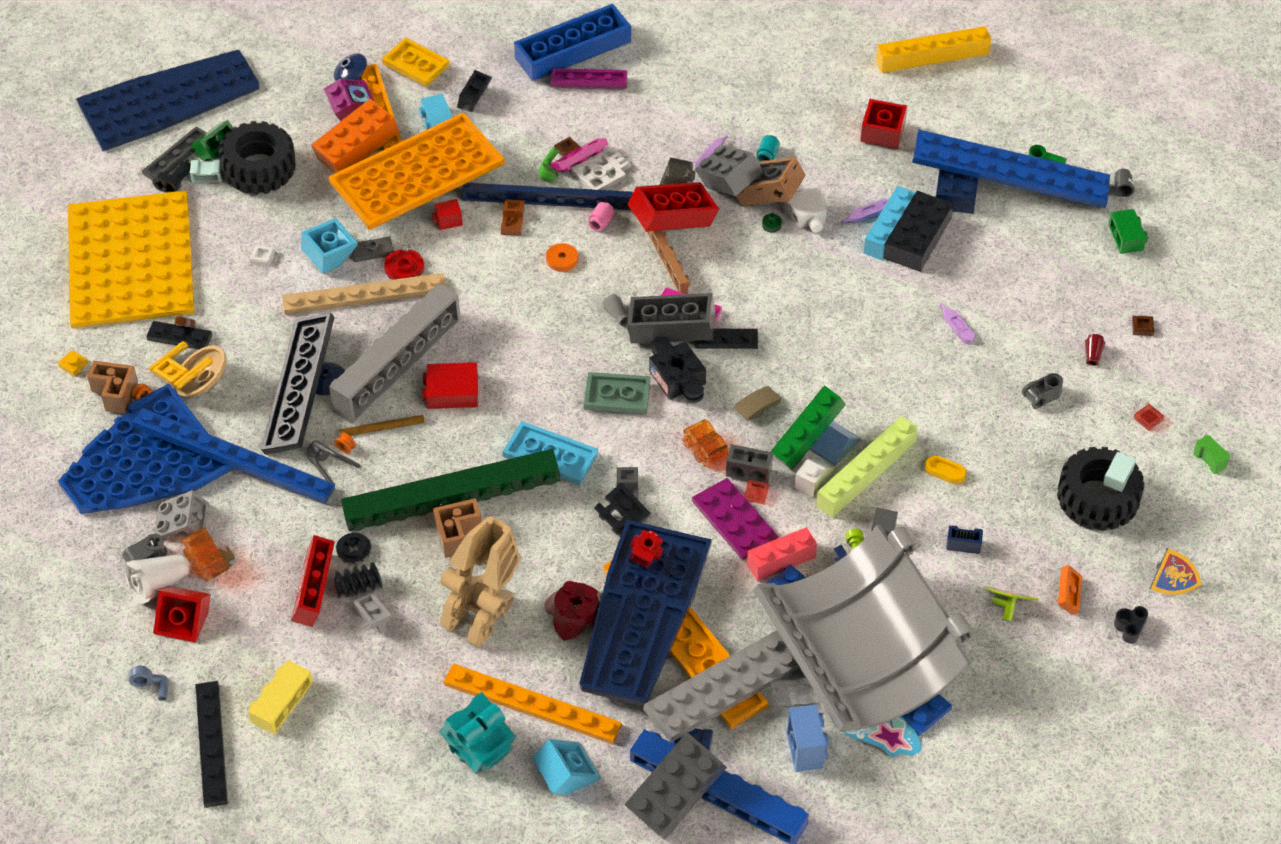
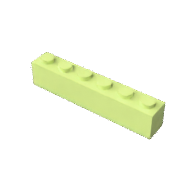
[816,416,918,518]

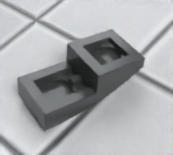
[616,467,638,499]

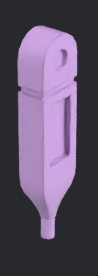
[695,135,728,168]
[842,199,888,223]
[939,303,975,344]

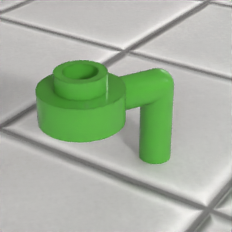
[538,147,559,182]

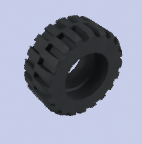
[219,121,296,194]
[1057,447,1144,531]

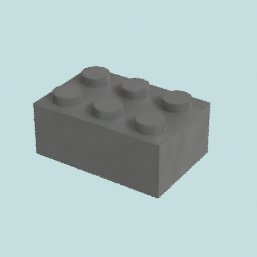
[694,145,764,196]

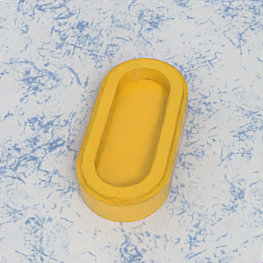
[925,455,967,484]

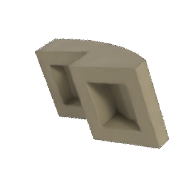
[734,386,782,421]

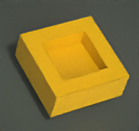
[58,350,88,376]

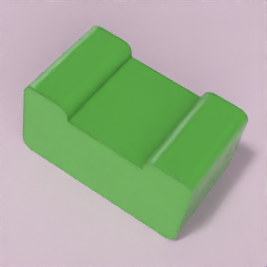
[1193,435,1230,474]

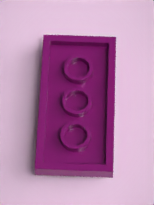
[692,478,778,560]

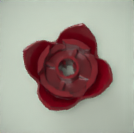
[544,581,601,641]

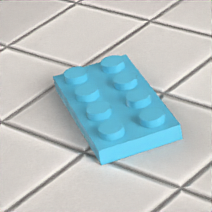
[503,421,599,485]

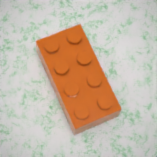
[311,99,399,174]

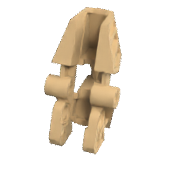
[440,516,521,648]

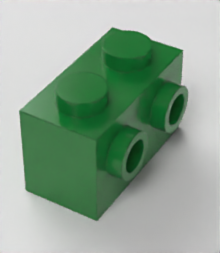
[191,120,234,160]

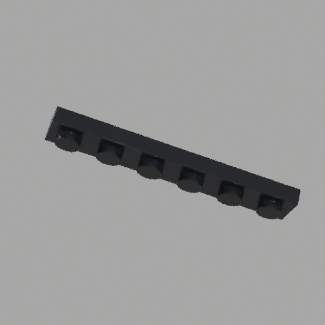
[195,681,228,808]

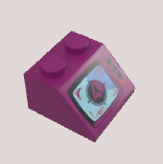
[324,79,375,121]

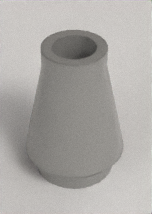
[603,294,628,325]

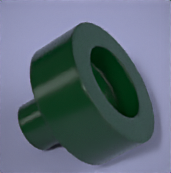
[762,213,782,233]

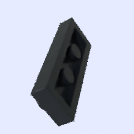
[146,321,213,350]
[696,328,758,349]

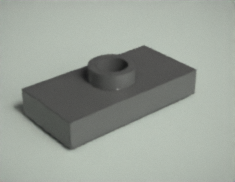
[353,236,394,262]

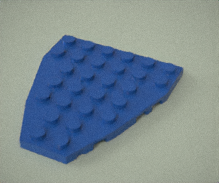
[58,384,234,514]

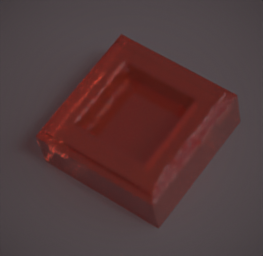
[1134,404,1165,431]
[744,480,770,505]

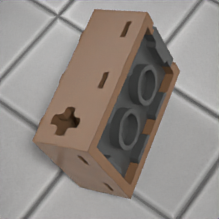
[736,157,806,206]

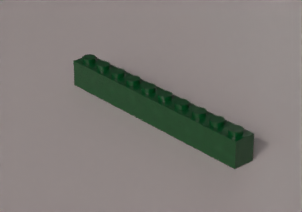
[341,449,561,531]

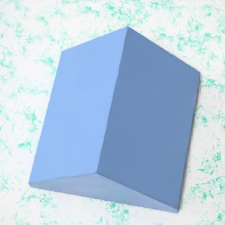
[810,421,861,466]

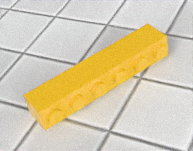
[876,26,991,73]

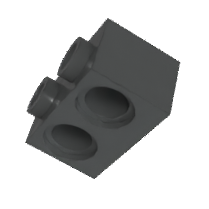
[726,444,773,485]

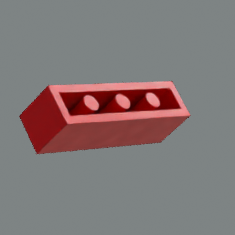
[291,535,335,627]

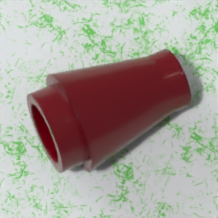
[1085,334,1106,366]

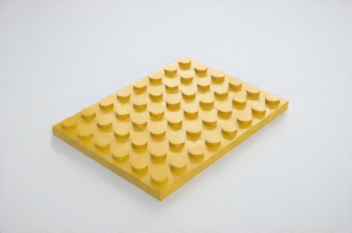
[68,190,195,328]

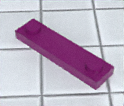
[551,68,627,89]

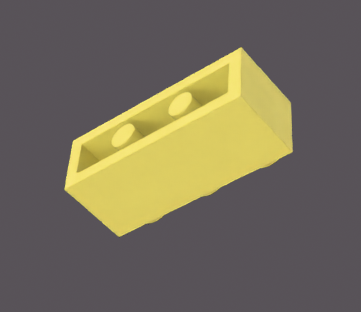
[248,660,313,734]

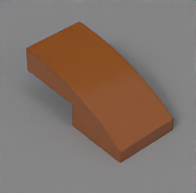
[501,199,525,236]

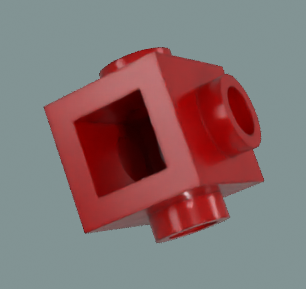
[629,530,664,569]

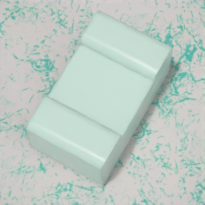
[190,160,222,182]
[1103,452,1136,492]

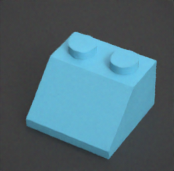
[301,218,358,274]
[532,739,601,795]

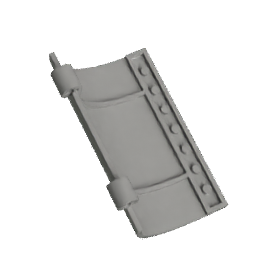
[753,525,974,732]

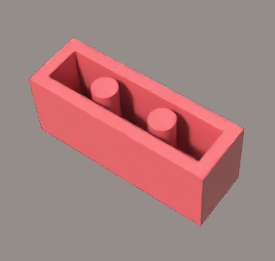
[747,527,817,581]

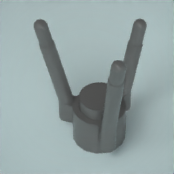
[307,440,361,483]

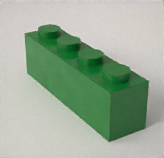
[770,385,846,471]

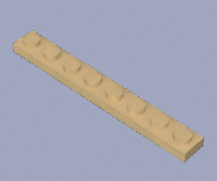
[282,273,446,315]

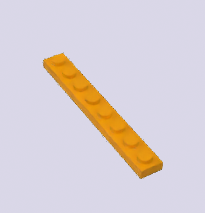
[444,663,622,745]

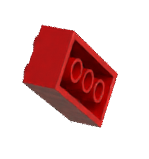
[628,182,719,232]

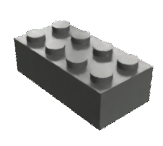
[627,293,716,344]
[624,732,727,840]

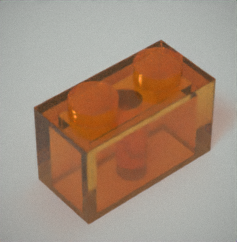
[182,527,230,582]

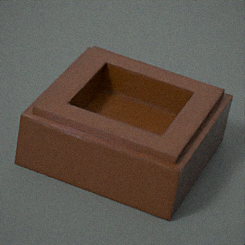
[554,137,580,157]
[1132,315,1154,336]

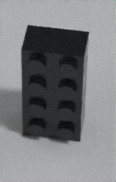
[884,190,954,272]

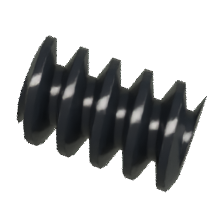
[334,562,382,599]

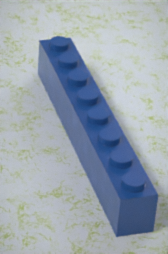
[630,729,809,844]

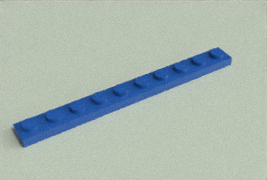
[132,408,335,504]

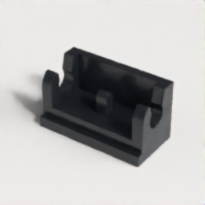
[457,70,492,112]

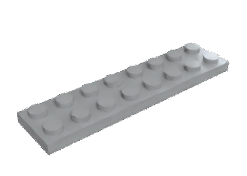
[643,630,800,743]

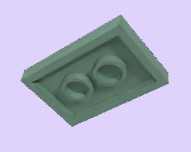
[584,372,651,414]

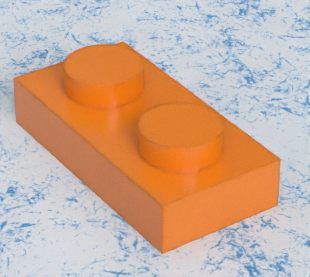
[1058,565,1082,615]

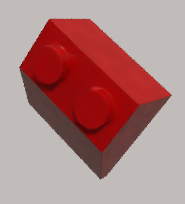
[153,586,211,643]

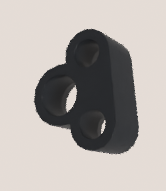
[1114,606,1148,644]

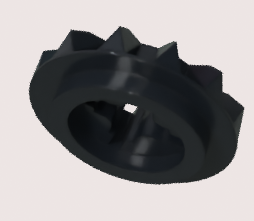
[336,533,372,564]

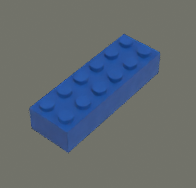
[514,3,631,81]

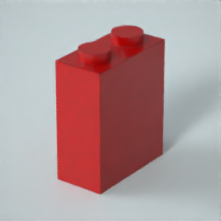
[422,362,478,409]

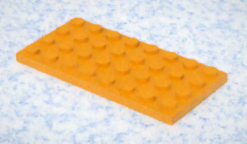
[328,112,505,230]

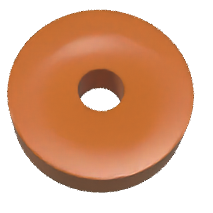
[546,243,578,272]

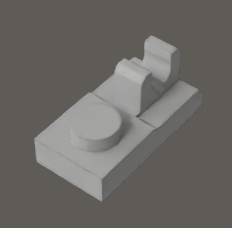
[352,592,392,634]

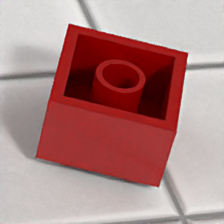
[860,99,908,149]

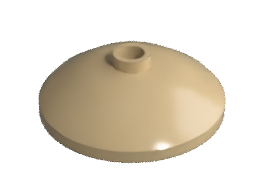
[174,345,227,398]

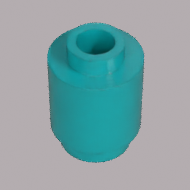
[756,135,780,162]

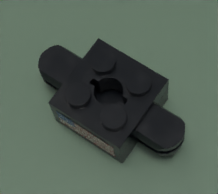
[649,337,706,403]

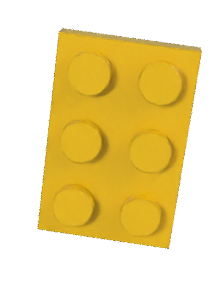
[382,37,450,87]

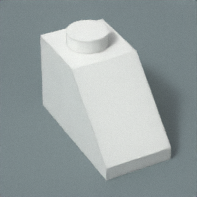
[795,458,835,498]

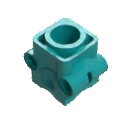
[439,692,516,774]

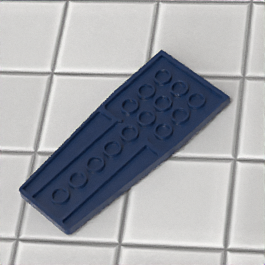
[76,50,260,152]
[579,520,712,706]

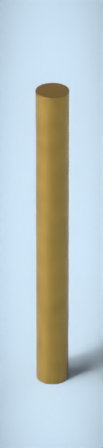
[339,415,425,436]

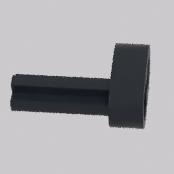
[152,159,191,193]

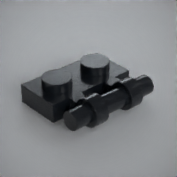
[594,483,651,536]

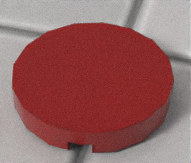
[384,249,424,280]

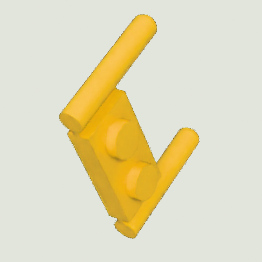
[149,341,213,390]

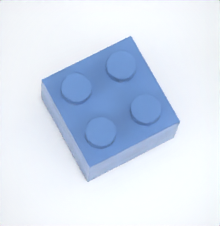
[786,705,829,772]

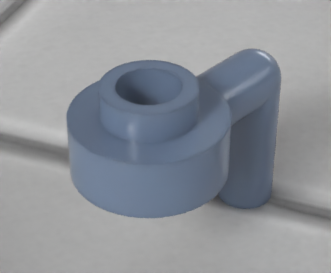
[129,665,168,701]

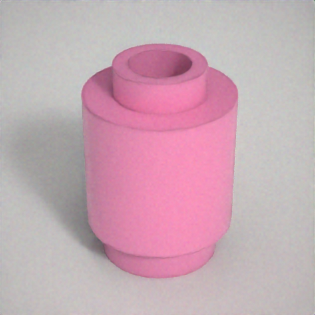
[588,202,615,232]

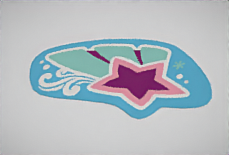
[843,716,921,757]

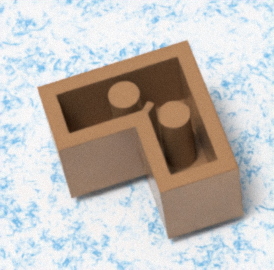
[87,361,138,414]
[433,498,482,558]

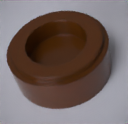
[174,316,196,328]

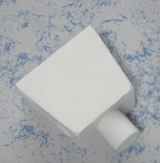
[783,187,826,233]

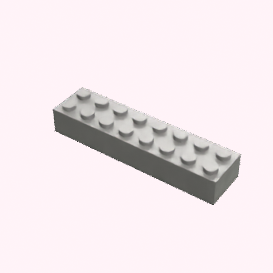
[329,283,461,424]

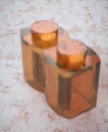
[682,419,728,467]

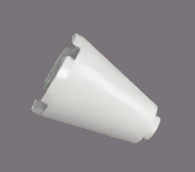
[125,554,190,604]

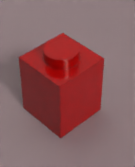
[432,199,463,230]

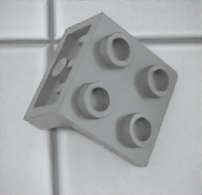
[155,490,210,541]

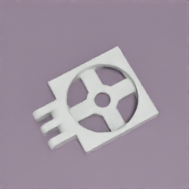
[571,152,631,190]

